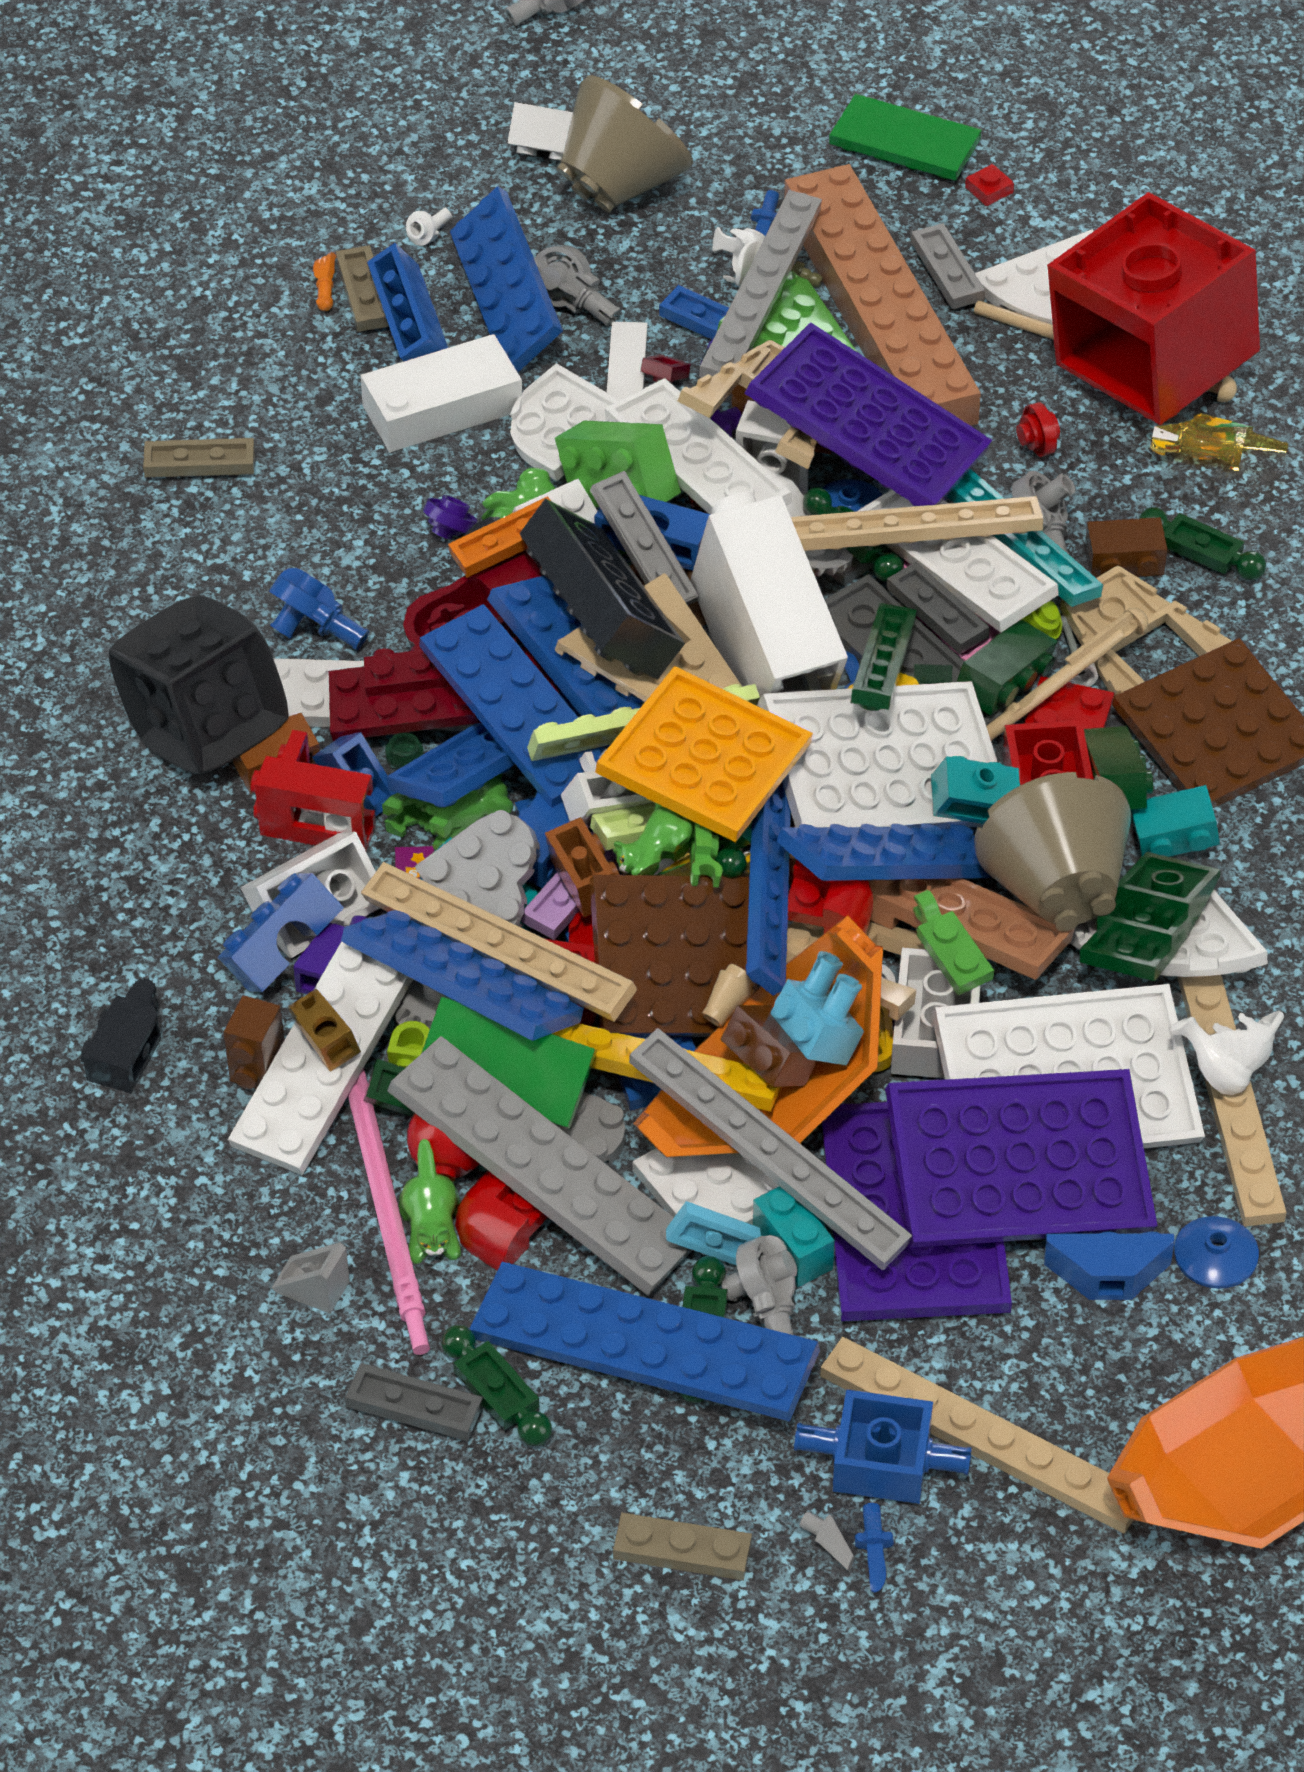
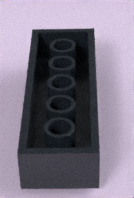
[519,498,685,680]

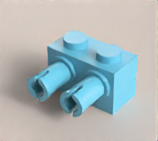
[770,951,864,1066]

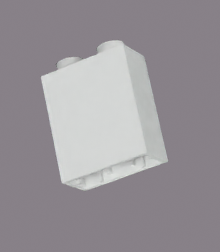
[690,492,848,707]

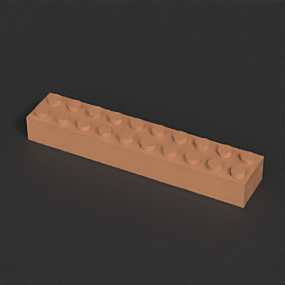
[784,164,981,426]

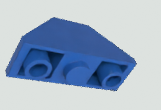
[1044,1231,1174,1300]

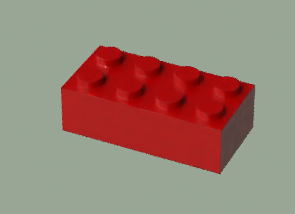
[1002,720,1094,786]

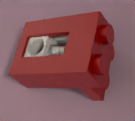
[250,729,376,851]

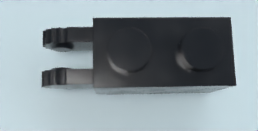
[80,978,161,1094]

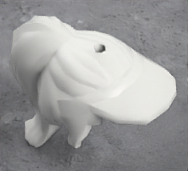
[713,227,765,288]
[1170,1011,1284,1095]

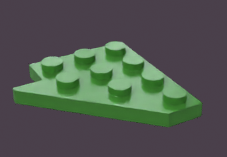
[717,270,857,352]

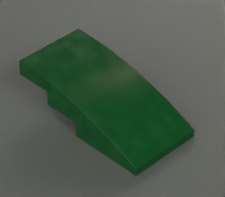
[1080,852,1220,981]

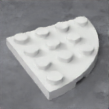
[975,229,1093,325]
[1070,889,1268,977]

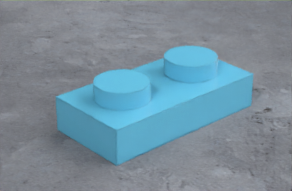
[666,1201,761,1266]

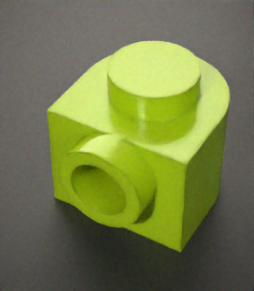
[387,1021,430,1068]

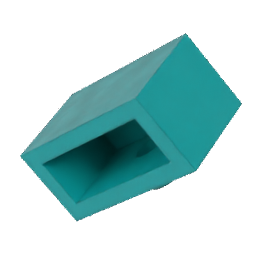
[931,756,1020,824]
[1131,785,1220,857]
[752,1186,835,1288]

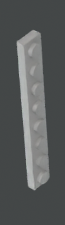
[699,190,822,378]
[629,1028,912,1270]

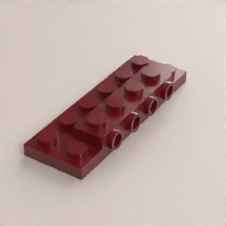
[328,638,560,741]

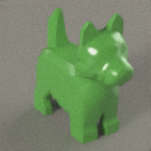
[382,774,513,850]

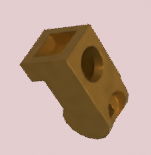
[288,989,361,1072]

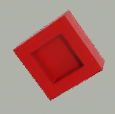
[965,164,1014,206]

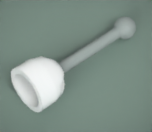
[1061,615,1098,687]

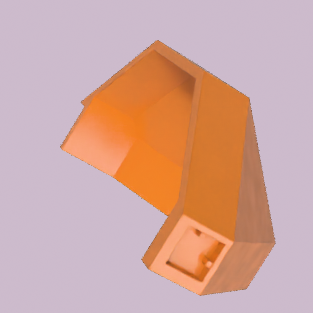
[633,916,883,1157]
[1107,1337,1304,1549]

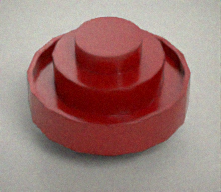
[1016,402,1060,457]

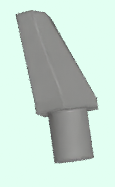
[800,1511,855,1572]

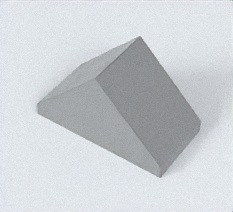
[272,1242,350,1314]

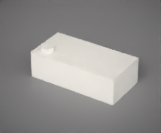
[360,334,522,453]

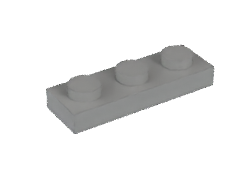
[911,223,985,309]

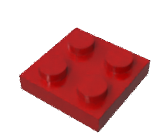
[1025,676,1115,729]

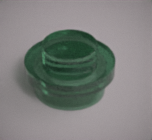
[385,733,424,768]

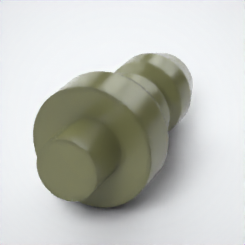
[791,261,823,288]

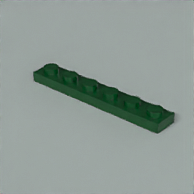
[850,603,917,711]

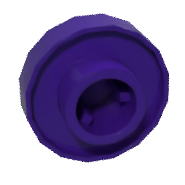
[423,495,478,539]

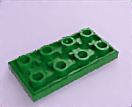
[829,93,982,181]
[421,996,597,1129]

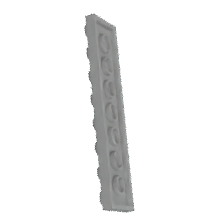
[387,1036,693,1296]

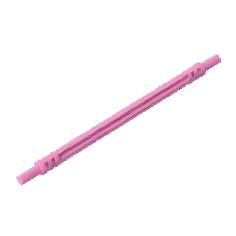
[348,1068,430,1355]

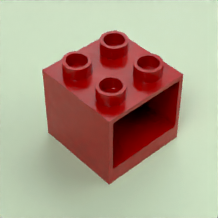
[1047,192,1260,425]

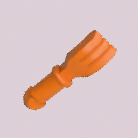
[313,252,336,311]

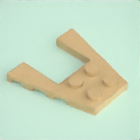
[677,340,817,469]
[1059,565,1231,696]
[555,573,742,702]
[786,922,926,1020]

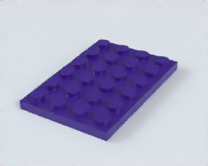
[744,322,993,507]
[885,1069,1158,1248]
[821,1102,1012,1321]

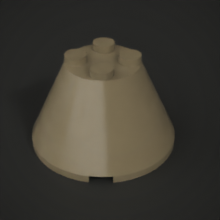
[557,75,693,213]
[974,772,1131,931]

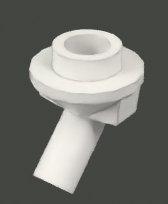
[406,208,453,246]

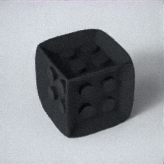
[109,596,288,774]

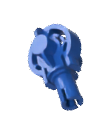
[269,568,370,651]

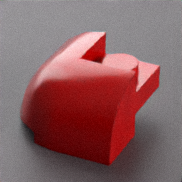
[788,860,873,934]
[455,1170,548,1271]

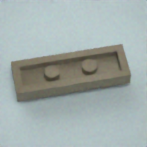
[336,245,389,332]
[143,438,255,477]
[613,1512,752,1581]

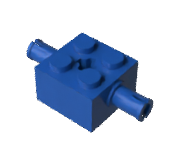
[794,1389,972,1504]

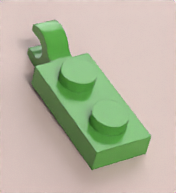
[690,821,723,888]
[913,890,994,996]

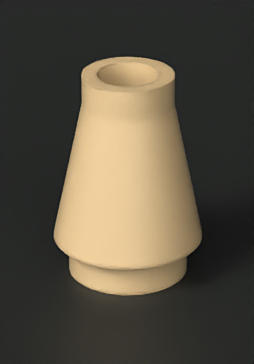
[702,964,755,1027]

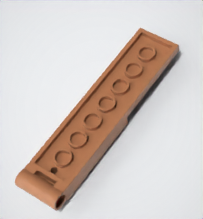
[740,815,1075,980]

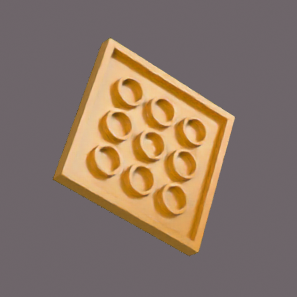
[595,666,813,842]

